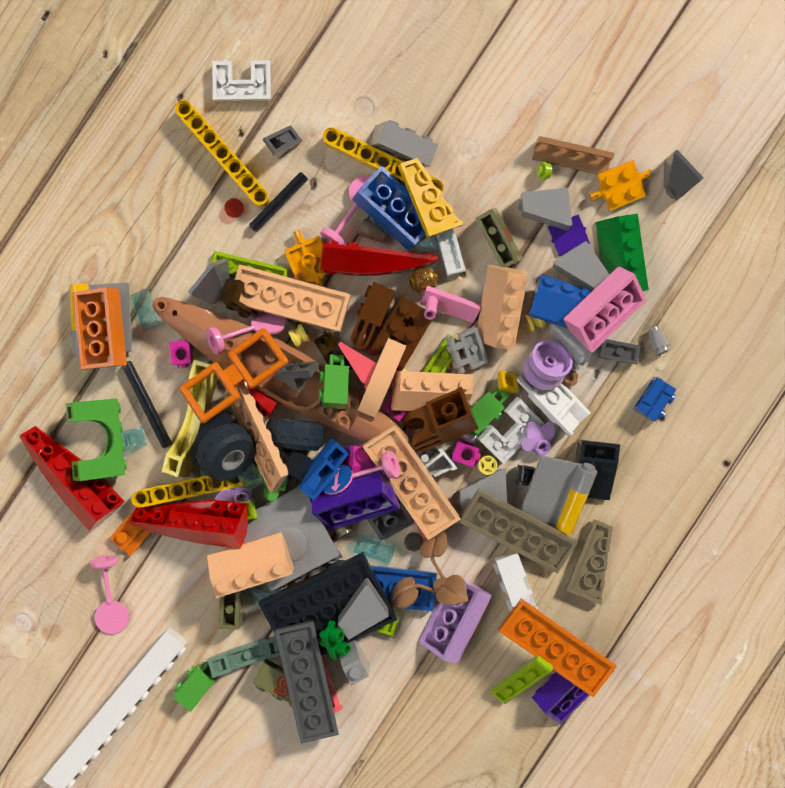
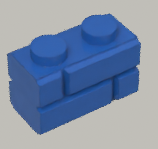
[633,377,676,422]

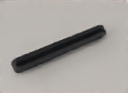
[122,361,172,448]

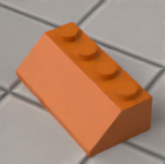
[73,287,127,370]

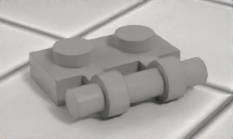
[446,326,489,374]

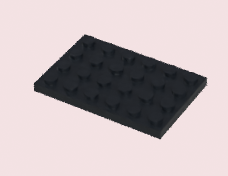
[258,552,397,655]

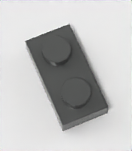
[598,339,641,365]

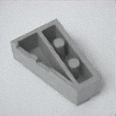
[369,120,438,168]

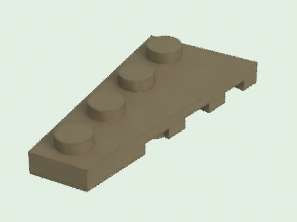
[565,519,613,605]

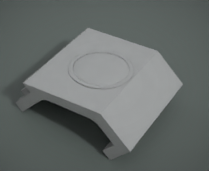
[243,487,343,592]

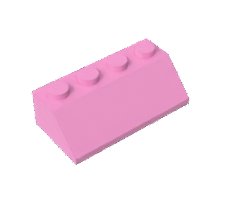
[564,266,647,353]

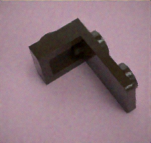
[219,279,258,318]
[314,333,353,370]

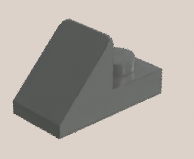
[263,125,302,159]
[275,361,319,392]

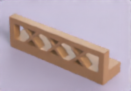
[532,136,614,174]

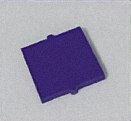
[547,214,590,256]

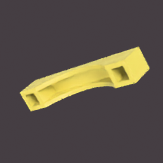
[161,360,218,478]

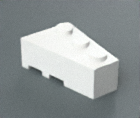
[414,445,458,477]
[493,551,539,611]

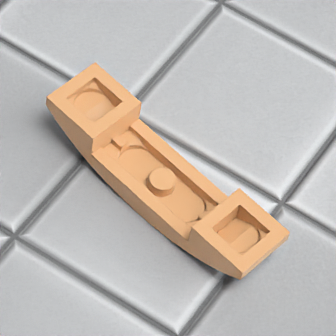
[358,338,406,418]

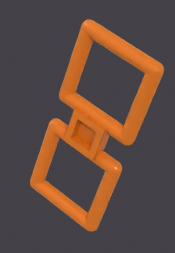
[179,328,288,423]

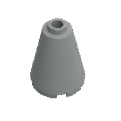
[548,323,602,371]

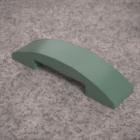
[207,636,281,678]

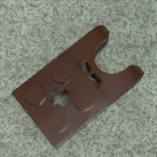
[350,282,395,350]
[369,296,433,371]
[404,387,479,452]

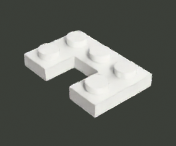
[212,60,271,102]
[477,397,543,464]

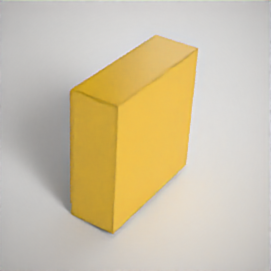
[497,370,518,394]

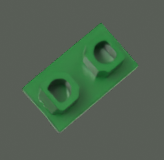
[318,621,351,660]

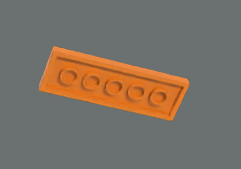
[498,598,617,698]

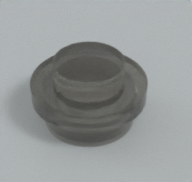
[404,532,423,552]

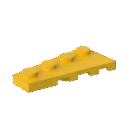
[398,158,463,238]

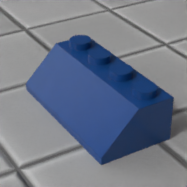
[352,166,425,251]
[529,275,592,328]

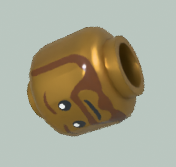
[409,267,438,294]

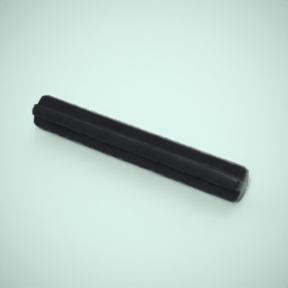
[249,172,308,232]

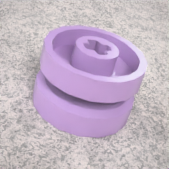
[523,340,573,390]

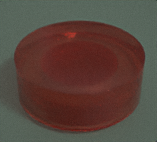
[224,198,244,218]

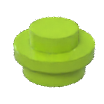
[536,161,552,181]

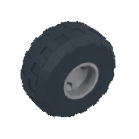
[266,418,324,451]
[196,423,256,481]

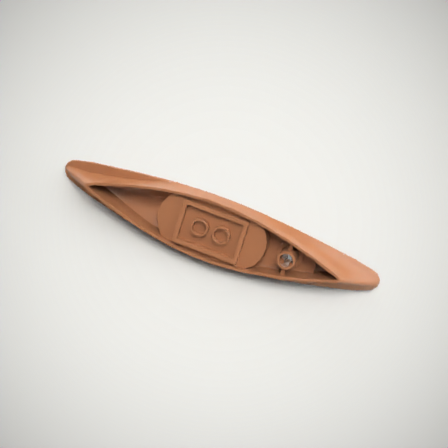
[153,297,409,442]

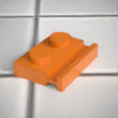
[109,509,152,556]

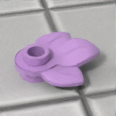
[520,421,555,455]
[215,486,252,502]

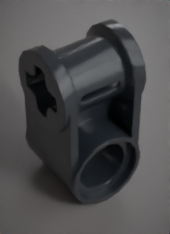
[515,464,536,486]

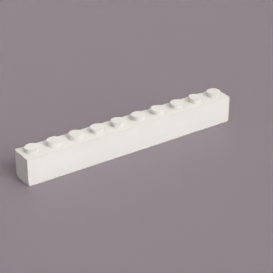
[43,627,187,788]

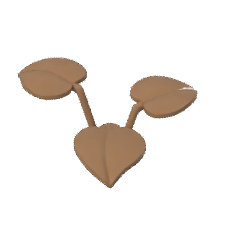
[390,531,469,608]

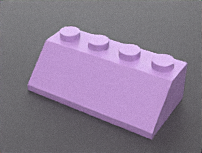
[419,574,492,664]

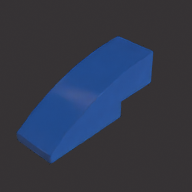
[299,438,349,501]

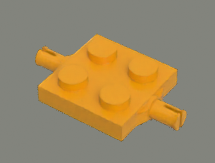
[589,160,653,211]
[284,229,328,287]

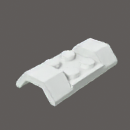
[515,372,591,436]

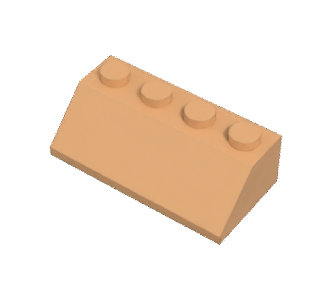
[477,265,528,350]
[391,371,473,411]
[207,532,294,598]

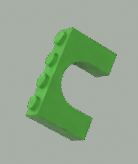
[65,398,127,481]

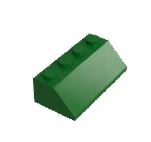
[595,213,649,292]

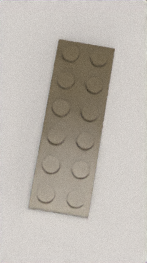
[459,488,578,573]

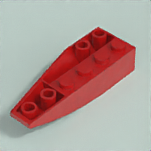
[320,241,438,276]
[19,426,125,532]
[129,500,248,549]

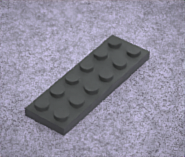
[275,620,339,744]

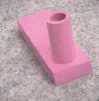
[420,286,481,323]

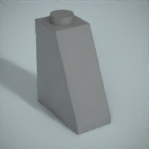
[517,188,572,230]
[553,241,610,291]
[456,468,507,511]
[337,578,389,640]
[339,639,370,685]

